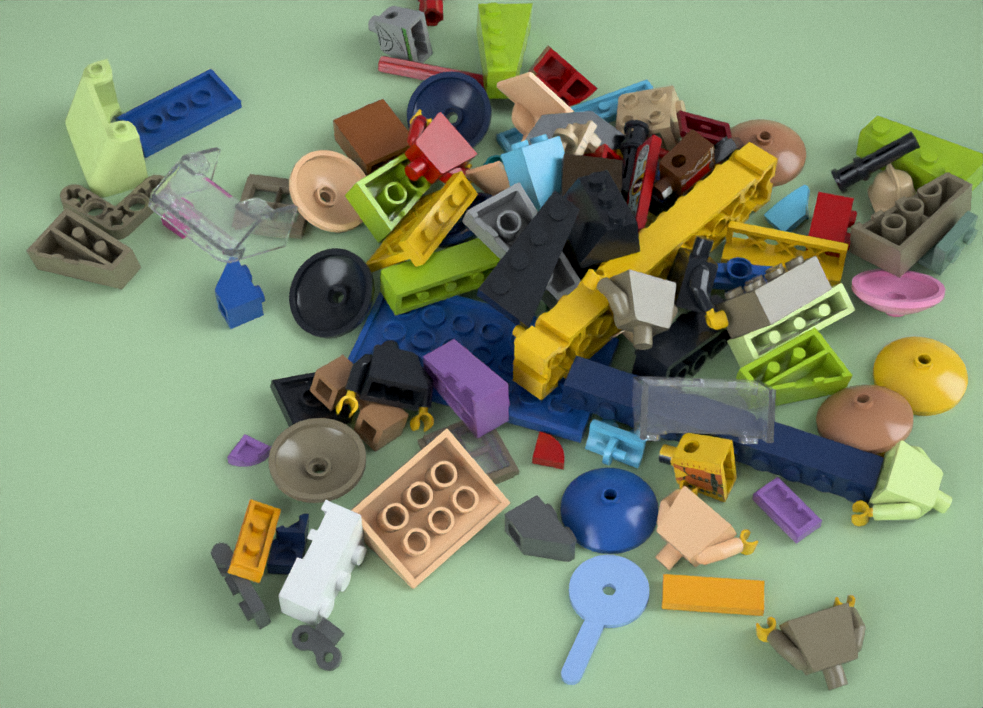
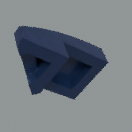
[267,513,309,575]

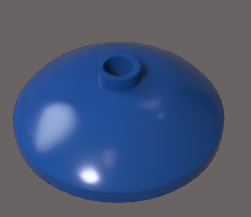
[560,467,658,554]

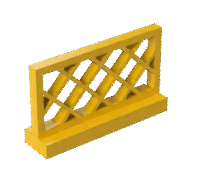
[366,171,478,272]

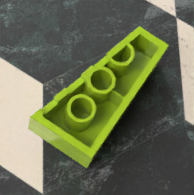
[856,115,983,192]

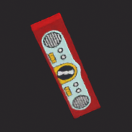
[626,134,662,233]

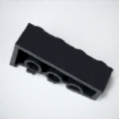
[631,294,731,389]

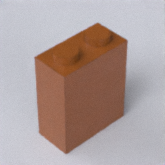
[333,99,410,176]

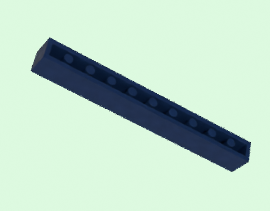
[561,356,884,504]

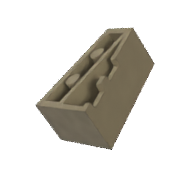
[26,208,141,289]

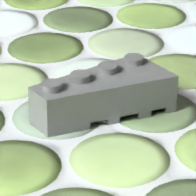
[462,182,581,309]

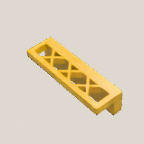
[721,220,848,286]

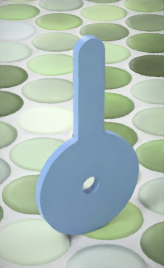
[561,555,649,685]

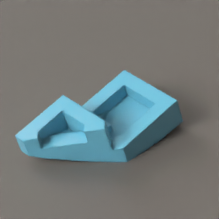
[764,185,810,232]

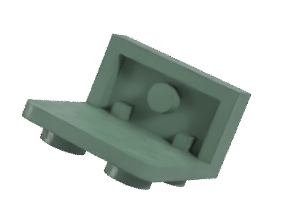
[917,211,978,275]

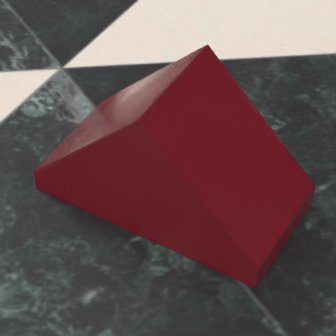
[676,110,732,145]

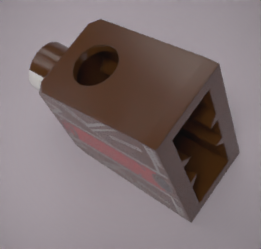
[652,129,715,200]

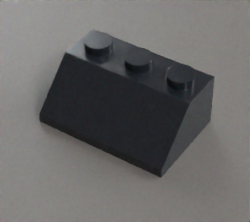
[563,170,640,268]

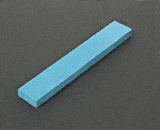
[496,79,654,153]

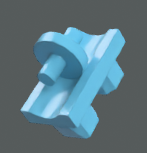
[585,419,647,469]

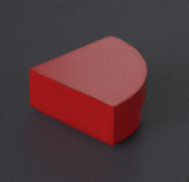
[532,431,565,470]

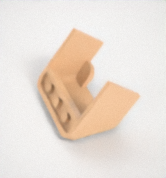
[465,72,574,196]

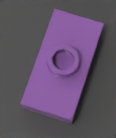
[752,477,822,544]

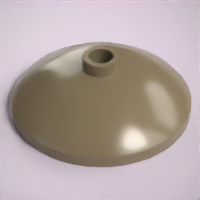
[268,418,366,503]

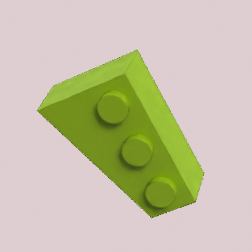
[732,327,853,411]

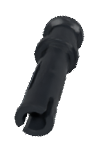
[620,120,650,201]
[831,131,920,193]

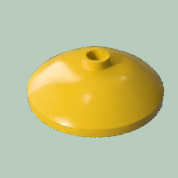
[873,336,968,416]

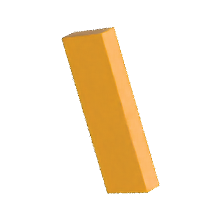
[227,499,281,583]
[662,574,764,616]

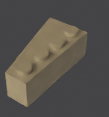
[850,172,973,278]

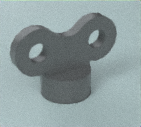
[291,617,345,671]

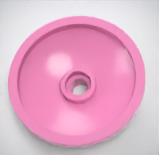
[851,269,945,317]

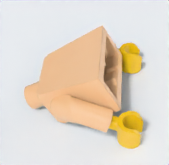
[655,480,759,571]

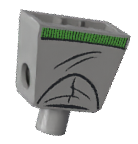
[368,6,433,63]

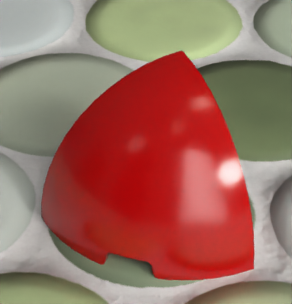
[528,45,598,107]

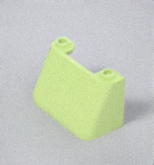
[65,59,148,198]

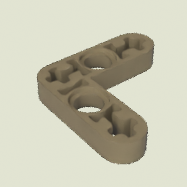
[60,175,171,240]

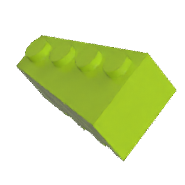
[476,2,533,99]
[345,153,432,243]

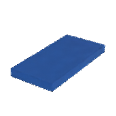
[115,69,242,158]

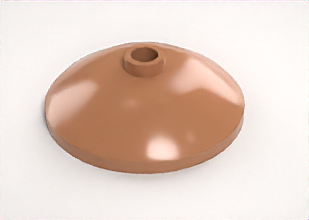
[722,119,806,187]
[816,385,914,454]

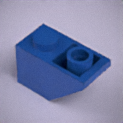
[215,255,265,329]

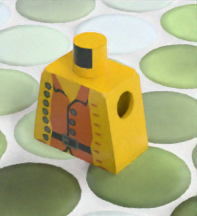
[659,433,737,502]

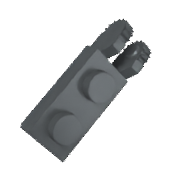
[211,542,271,629]

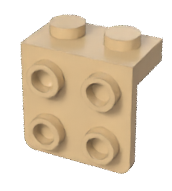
[615,85,686,151]

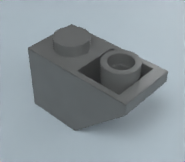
[505,495,577,562]

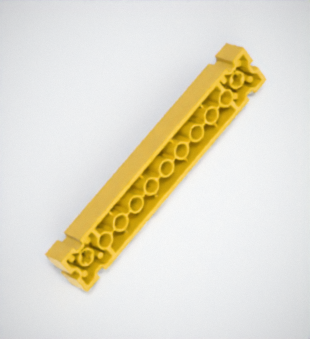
[512,142,778,401]

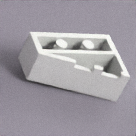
[278,500,367,627]

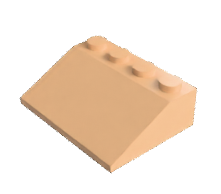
[351,429,510,589]

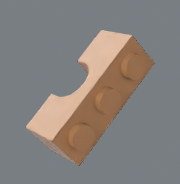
[310,355,409,451]

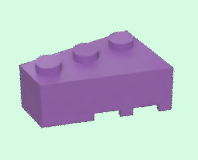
[423,339,510,439]

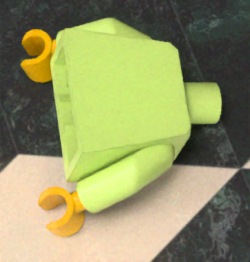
[851,440,952,526]

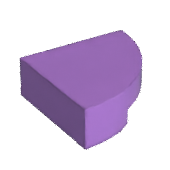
[227,434,271,467]

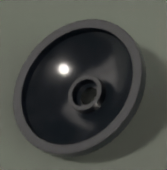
[289,248,375,339]

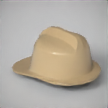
[867,164,916,213]

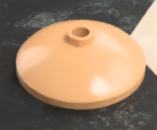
[289,150,366,233]

